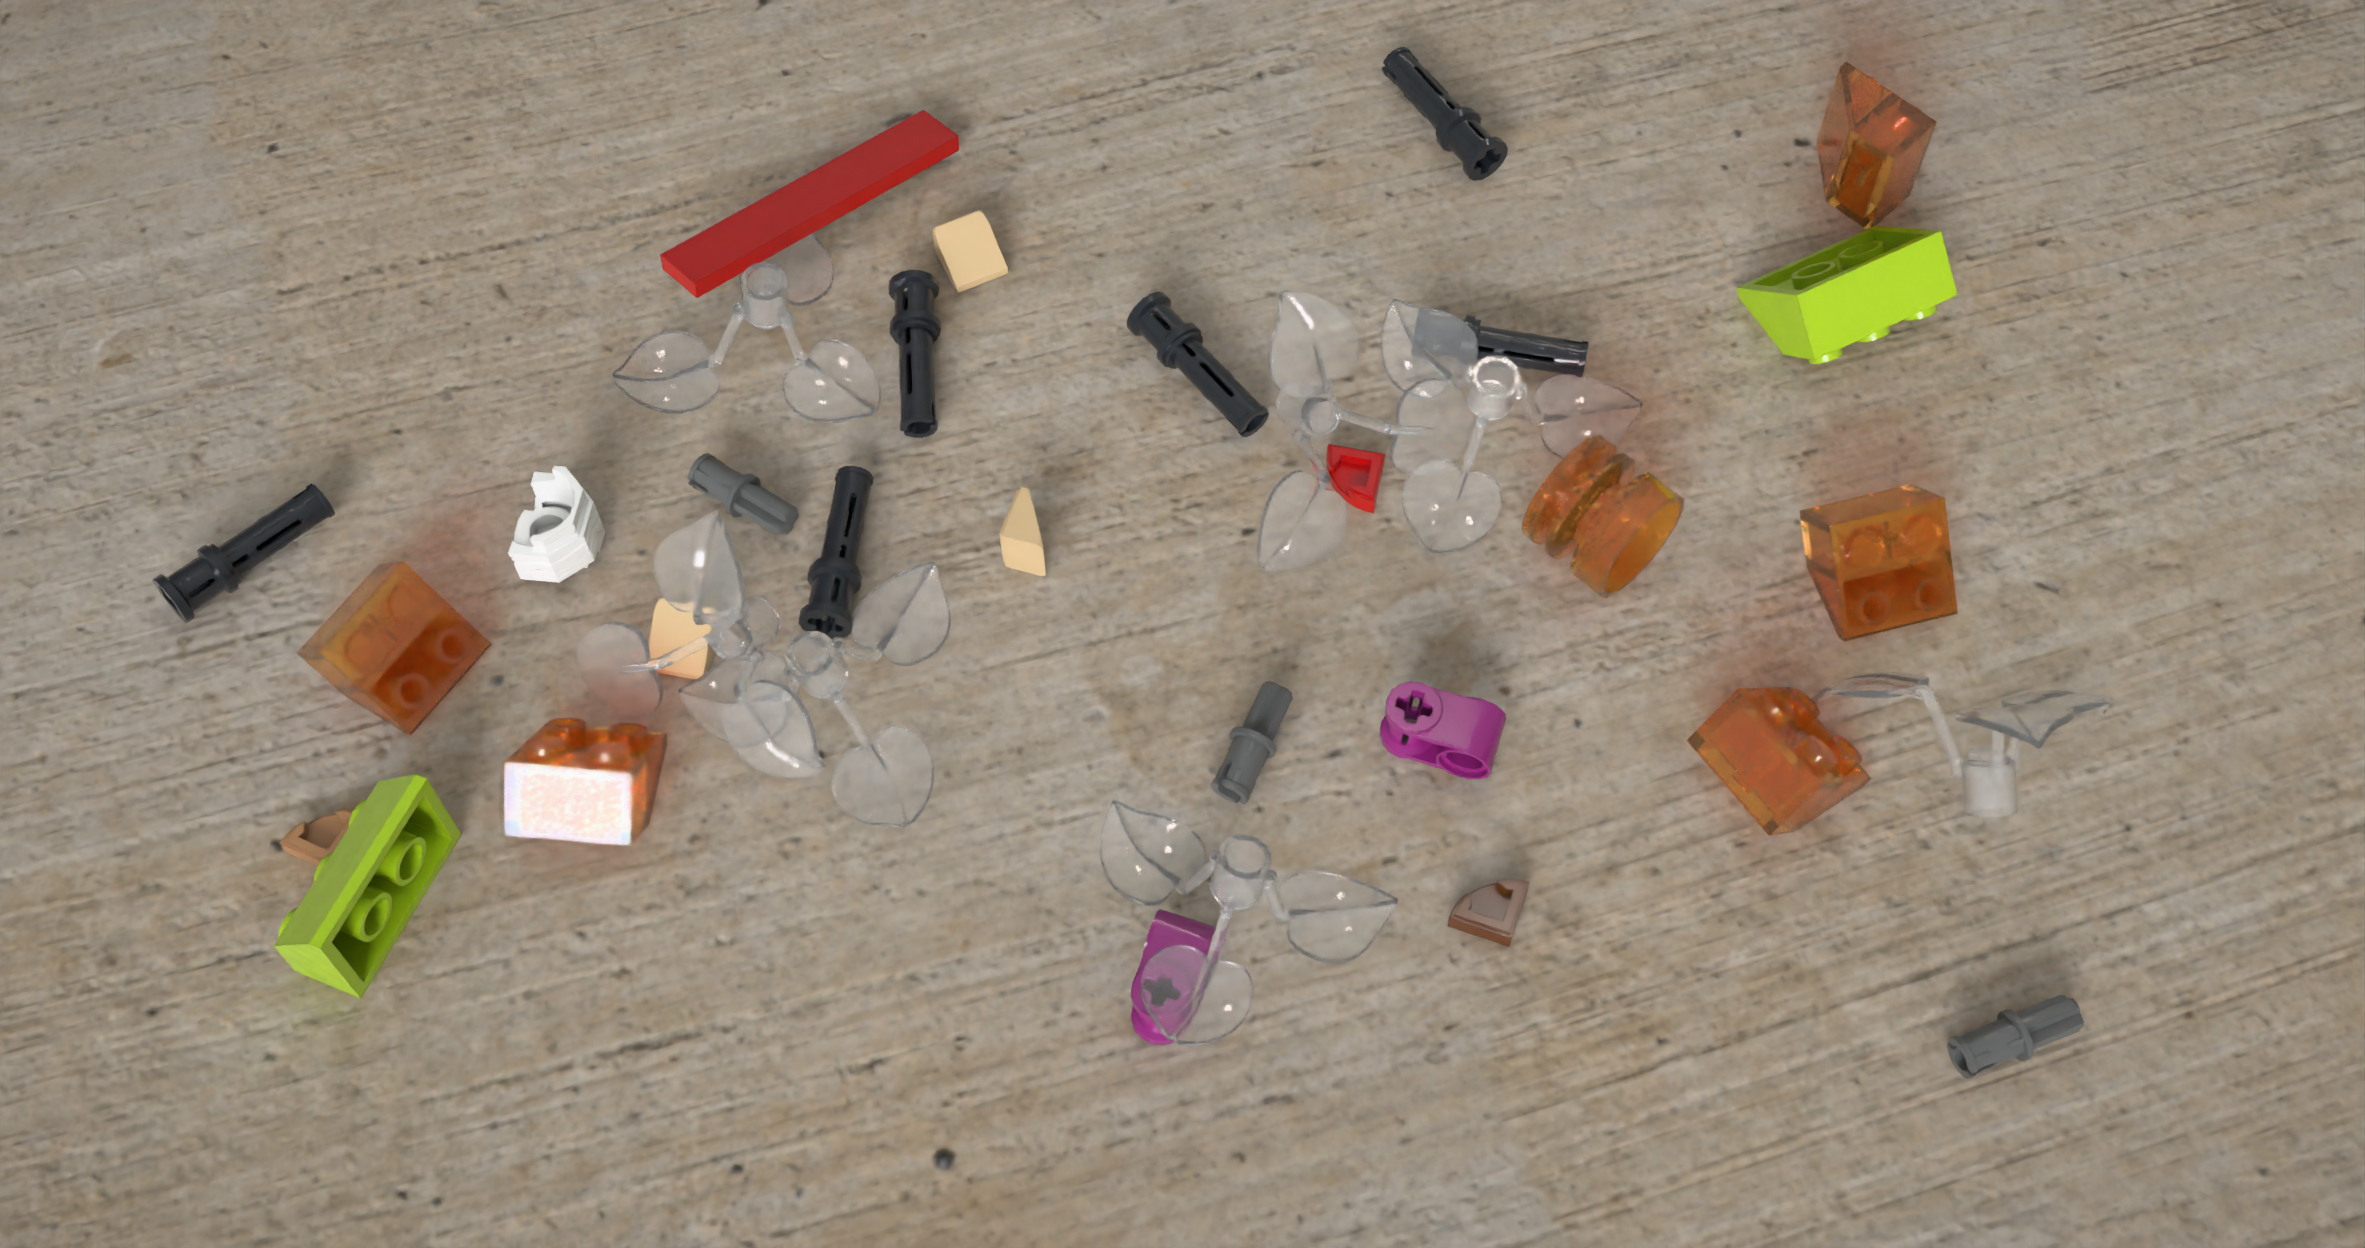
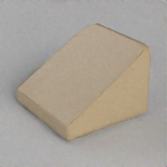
[932,210,1008,293]
[999,487,1047,576]
[645,598,723,681]

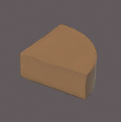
[279,809,354,866]

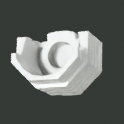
[508,466,605,583]

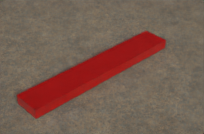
[660,110,959,298]

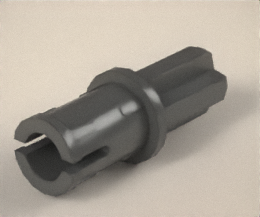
[688,453,799,535]
[1211,681,1293,804]
[1947,995,2084,1079]

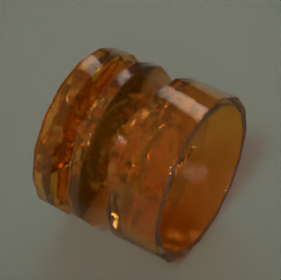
[1522,434,1685,598]

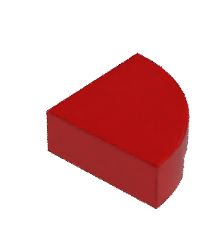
[1326,444,1385,513]

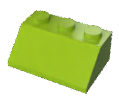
[1736,225,1958,364]
[273,774,462,999]

